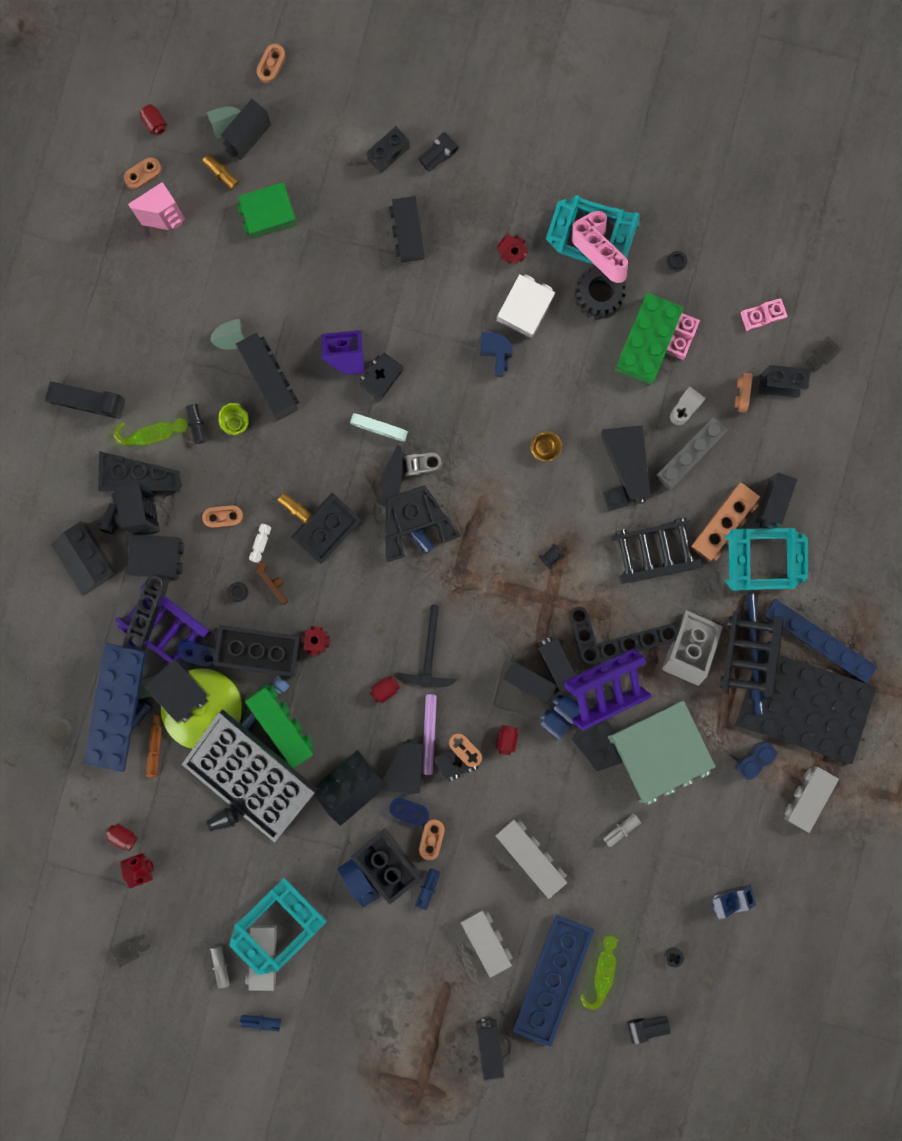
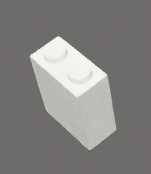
[497,274,555,339]

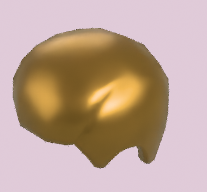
[530,431,562,462]

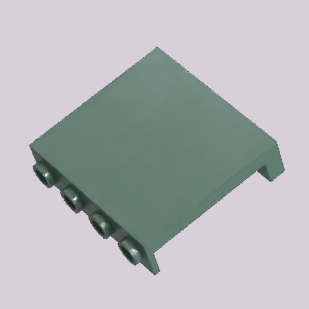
[608,700,716,805]

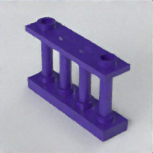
[115,582,211,665]
[564,649,651,730]

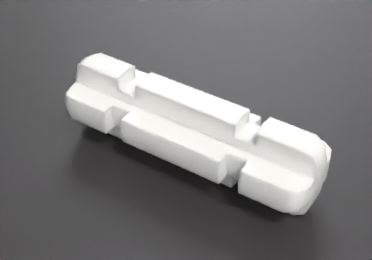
[249,524,271,563]

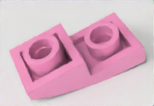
[740,298,788,331]
[666,313,700,360]

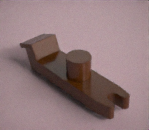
[255,561,288,605]

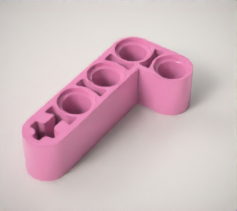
[572,211,628,283]

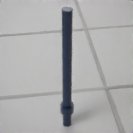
[747,594,764,715]

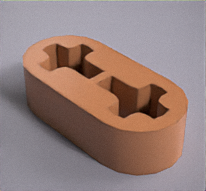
[449,733,482,767]

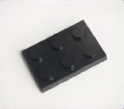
[291,493,362,564]

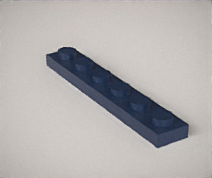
[764,599,877,683]

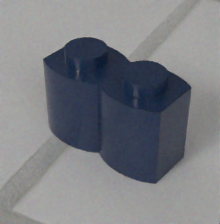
[540,693,580,740]
[734,741,778,780]

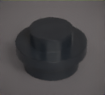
[667,251,687,271]
[228,582,248,602]

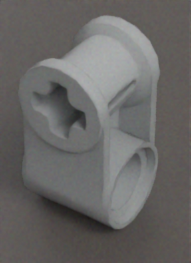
[670,386,705,426]
[403,453,442,477]

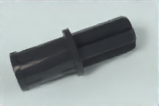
[186,404,206,444]

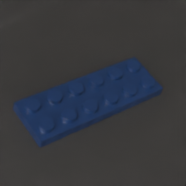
[83,643,146,772]
[512,914,595,1047]

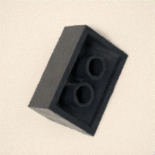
[51,521,117,596]
[351,828,423,905]

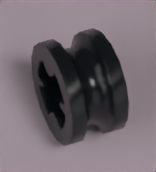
[664,947,684,968]

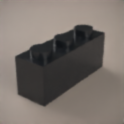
[389,196,425,263]

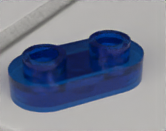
[177,640,215,667]
[390,798,429,826]

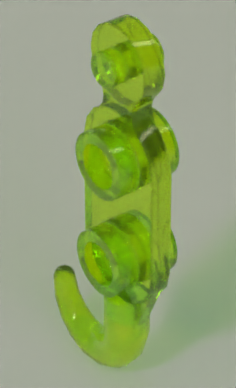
[114,418,188,446]
[581,935,617,1010]

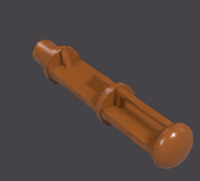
[145,715,163,778]

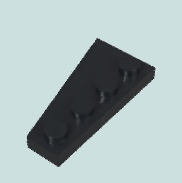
[98,451,180,492]

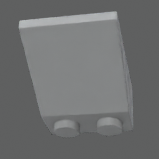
[662,610,723,686]

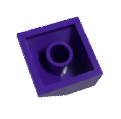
[322,330,365,374]

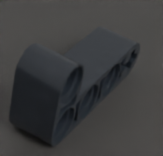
[45,381,125,419]

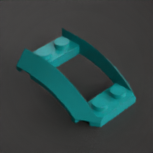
[546,195,640,265]
[724,528,808,591]
[229,878,327,976]

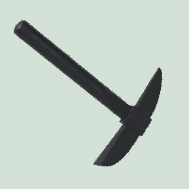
[397,604,457,687]

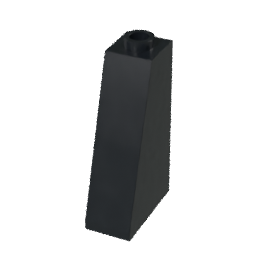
[601,425,651,504]

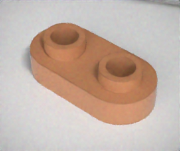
[257,44,286,83]
[124,157,162,190]
[734,373,752,413]
[202,505,243,528]
[419,819,445,860]

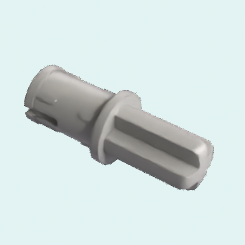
[603,813,642,847]
[210,946,230,988]

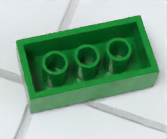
[615,293,684,385]
[245,683,314,768]

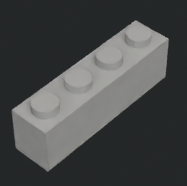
[495,818,567,899]

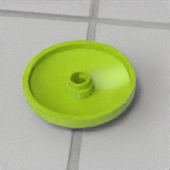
[161,668,243,749]

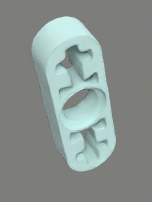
[350,413,408,442]

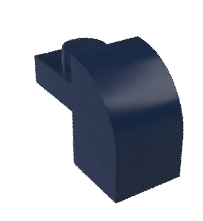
[480,332,513,377]
[337,859,380,908]
[713,885,756,920]

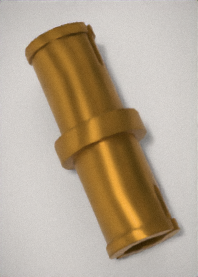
[202,153,240,190]
[277,492,312,522]

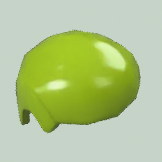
[218,403,249,436]

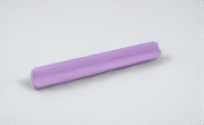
[422,694,437,775]

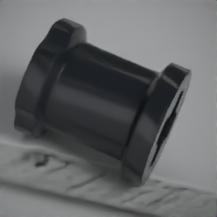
[538,543,565,570]

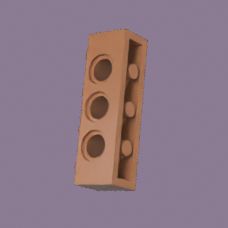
[690,482,760,562]

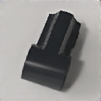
[418,132,459,172]
[627,1015,671,1044]

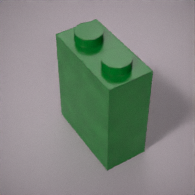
[237,182,297,239]

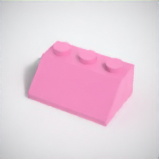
[128,182,185,230]

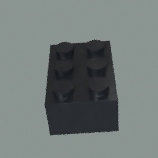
[314,750,387,826]

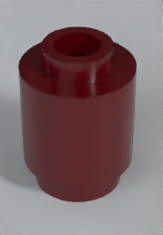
[139,104,167,136]
[370,675,400,704]
[495,725,519,756]
[106,823,138,851]

